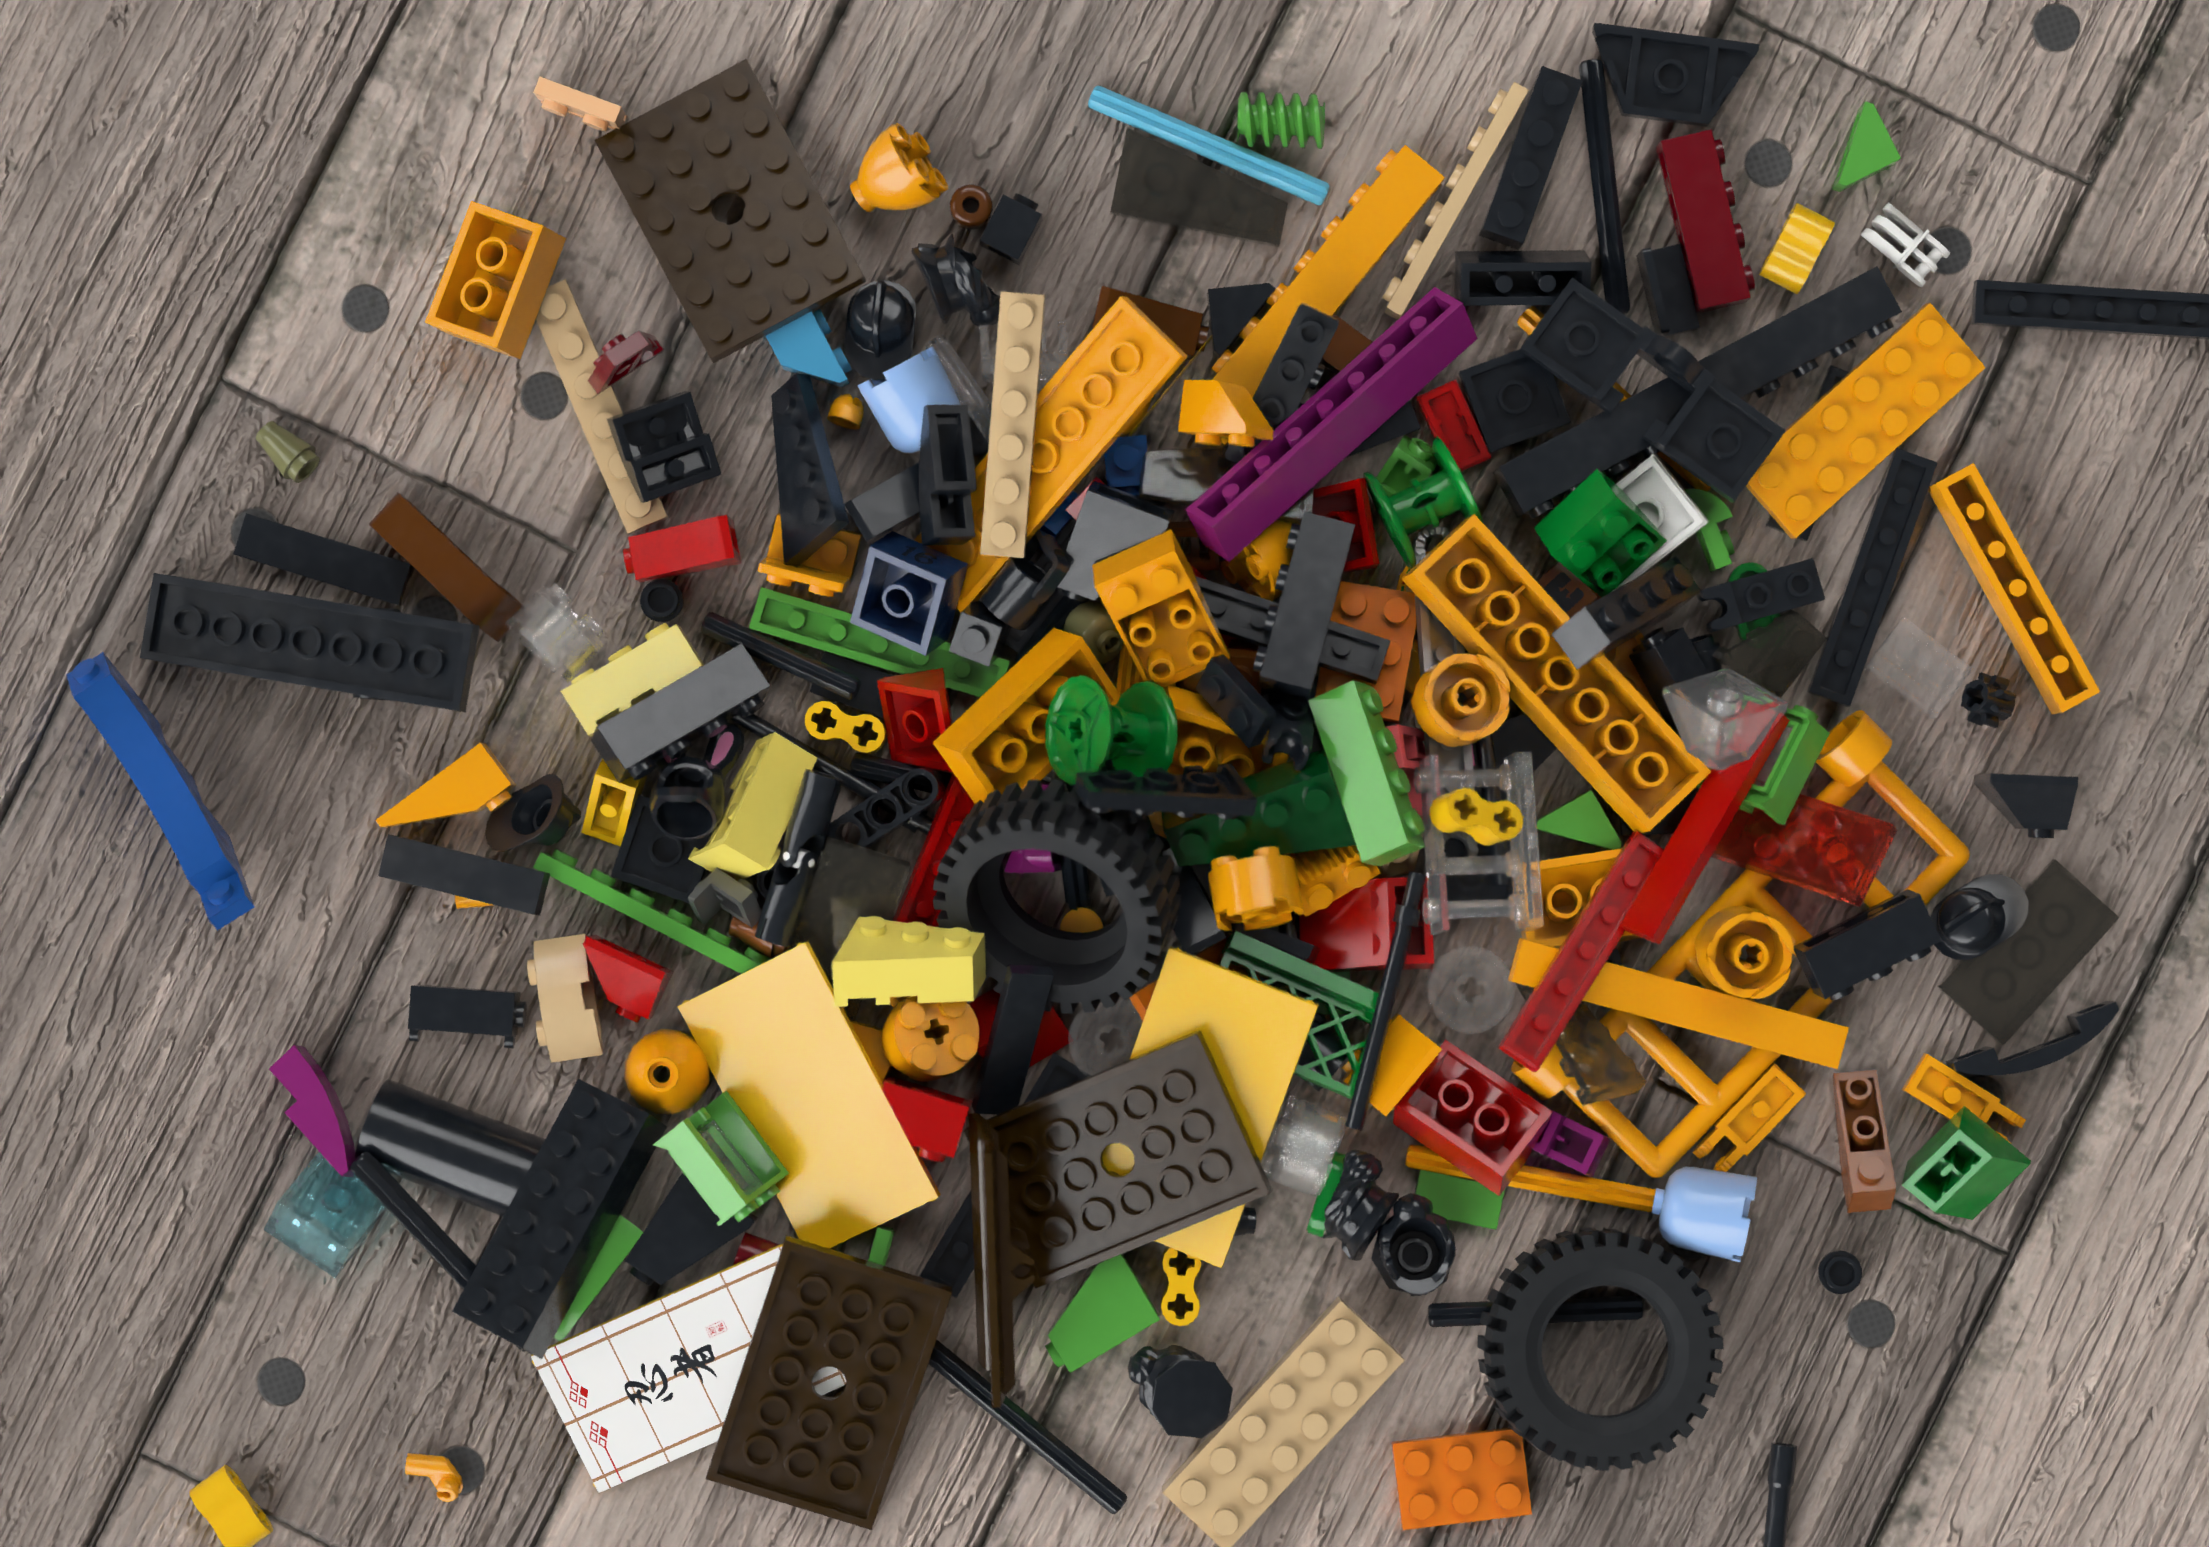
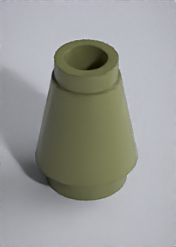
[256,421,320,483]

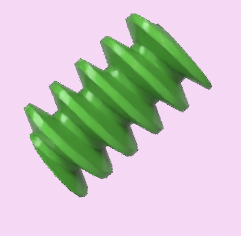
[1237,92,1325,149]

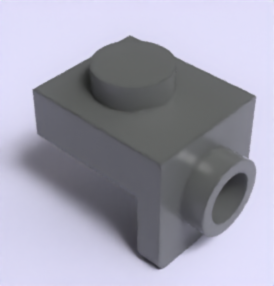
[688,868,762,928]

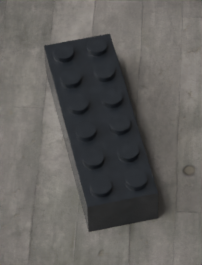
[452,1079,667,1359]

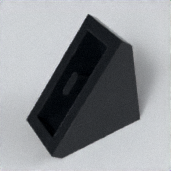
[1207,283,1276,359]

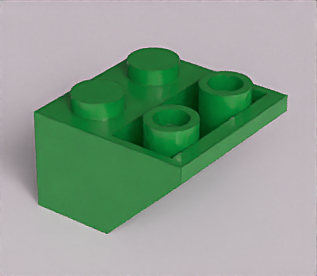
[1534,469,1667,598]
[1902,1106,2031,1220]

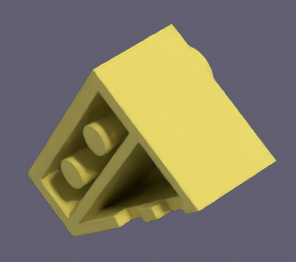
[561,622,704,737]
[688,732,817,881]
[832,916,986,1007]

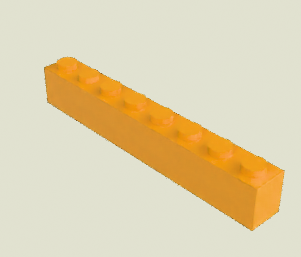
[1211,145,1445,449]

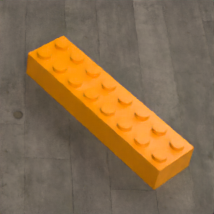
[1401,514,1711,833]

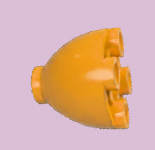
[850,123,948,212]
[1220,518,1301,601]
[624,1029,710,1115]

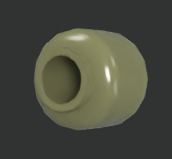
[1063,601,1123,664]

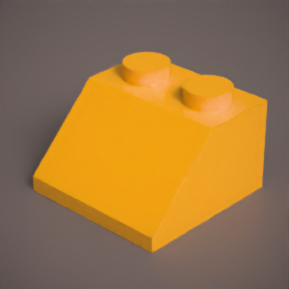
[1341,1013,1442,1116]

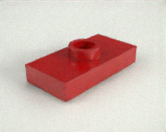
[1416,379,1492,472]

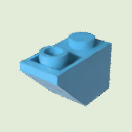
[766,309,852,387]

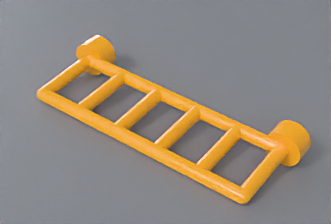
[1511,710,1970,1178]

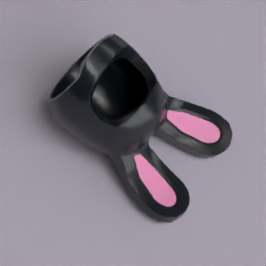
[649,723,744,841]

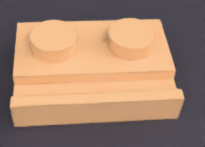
[534,76,628,132]

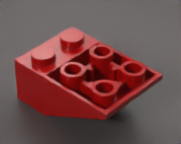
[1299,876,1434,972]

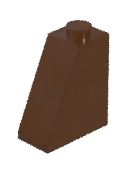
[1092,286,1209,360]

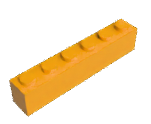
[1928,463,2100,715]

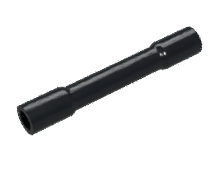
[1763,1442,1797,1547]

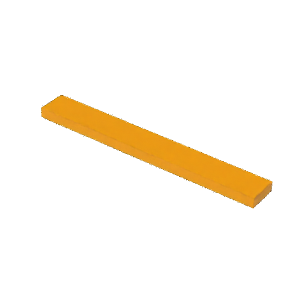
[1508,938,1849,1069]

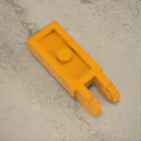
[1902,1053,2026,1144]
[1692,1063,1806,1172]

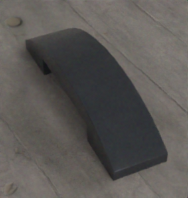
[1946,1001,2119,1075]

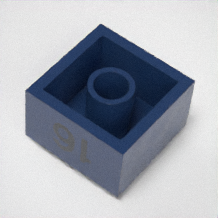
[850,531,968,656]

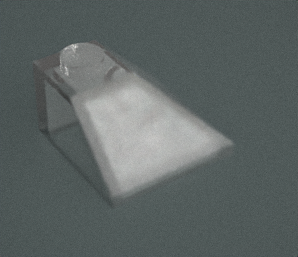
[1663,667,1788,770]

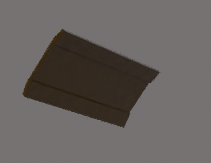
[968,1113,1035,1408]

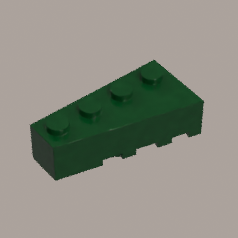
[1161,749,1356,867]

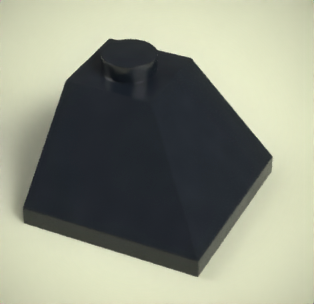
[1974,773,2078,838]

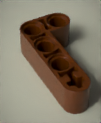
[369,492,527,642]

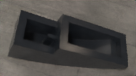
[919,405,977,546]

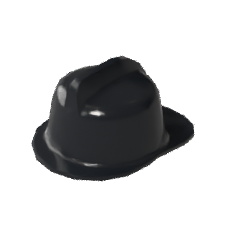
[844,280,916,380]
[485,774,581,852]
[1931,874,2029,960]

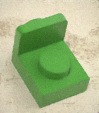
[1376,435,1437,497]

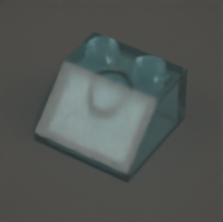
[264,1152,386,1278]

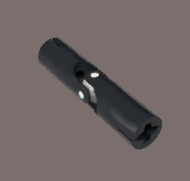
[754,769,843,947]

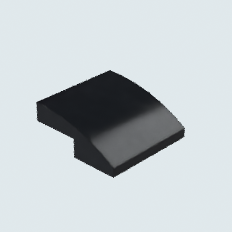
[607,391,722,503]

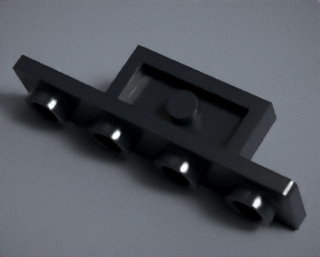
[1225,303,1339,464]

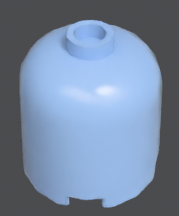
[857,346,961,453]
[1651,1167,1757,1262]

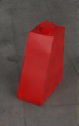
[623,515,742,583]

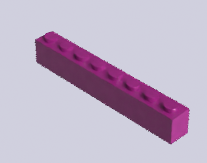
[1185,287,1478,562]

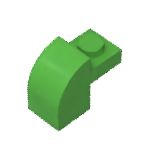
[1684,489,1735,572]

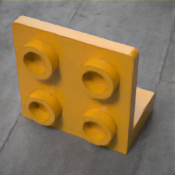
[758,513,862,597]

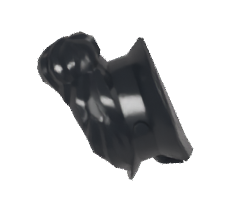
[911,234,1000,327]
[1323,1150,1400,1261]
[1371,1193,1456,1297]
[1128,1345,1233,1439]

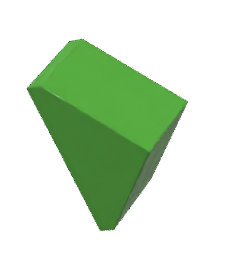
[1832,101,1901,192]
[1532,790,1622,850]

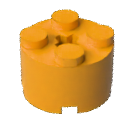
[1411,653,1510,748]
[1208,846,1304,931]
[1695,906,1794,999]
[881,996,979,1082]

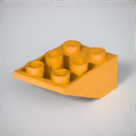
[1092,529,1230,688]

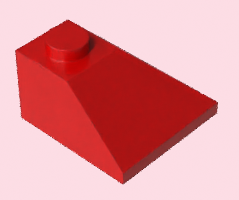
[583,935,674,1023]

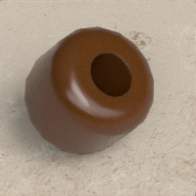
[950,184,993,230]

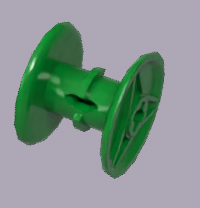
[1363,436,1484,570]
[1045,675,1177,785]

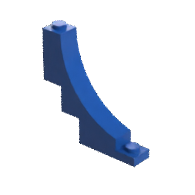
[66,652,255,930]

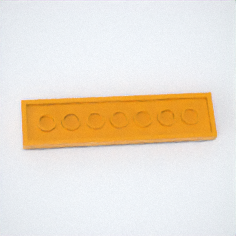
[914,296,1188,612]

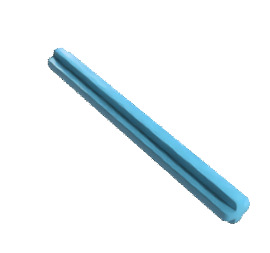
[1088,86,1330,205]

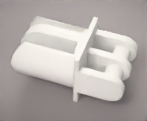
[1861,202,1950,287]

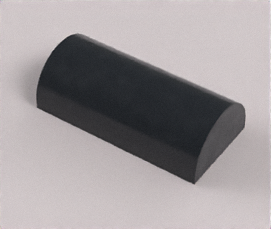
[355,1079,545,1216]

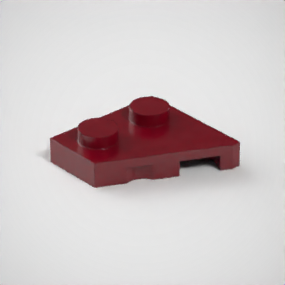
[588,331,664,394]

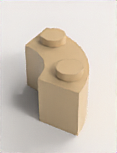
[527,934,603,1063]

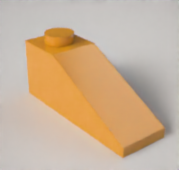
[376,742,516,827]

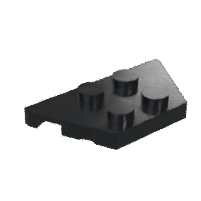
[1592,23,1759,127]

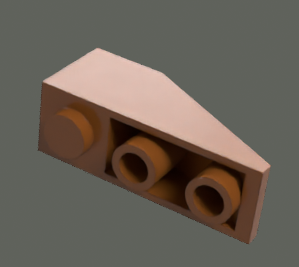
[1833,1070,1896,1213]

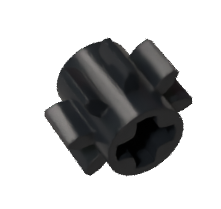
[1961,672,2017,728]

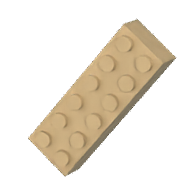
[1162,1296,1405,1547]

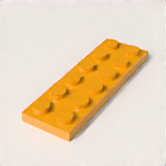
[1746,303,1986,539]

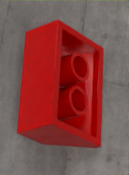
[1393,1039,1553,1196]
[882,1076,972,1163]

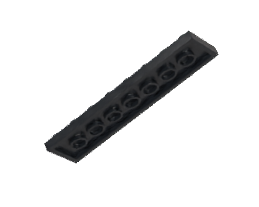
[140,573,480,712]

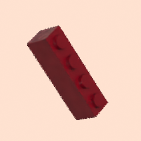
[1656,129,1755,314]

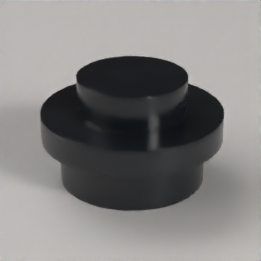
[640,579,684,622]
[1818,1250,1862,1294]

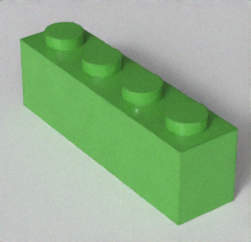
[1308,680,1425,867]

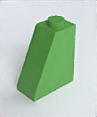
[1045,1254,1160,1373]

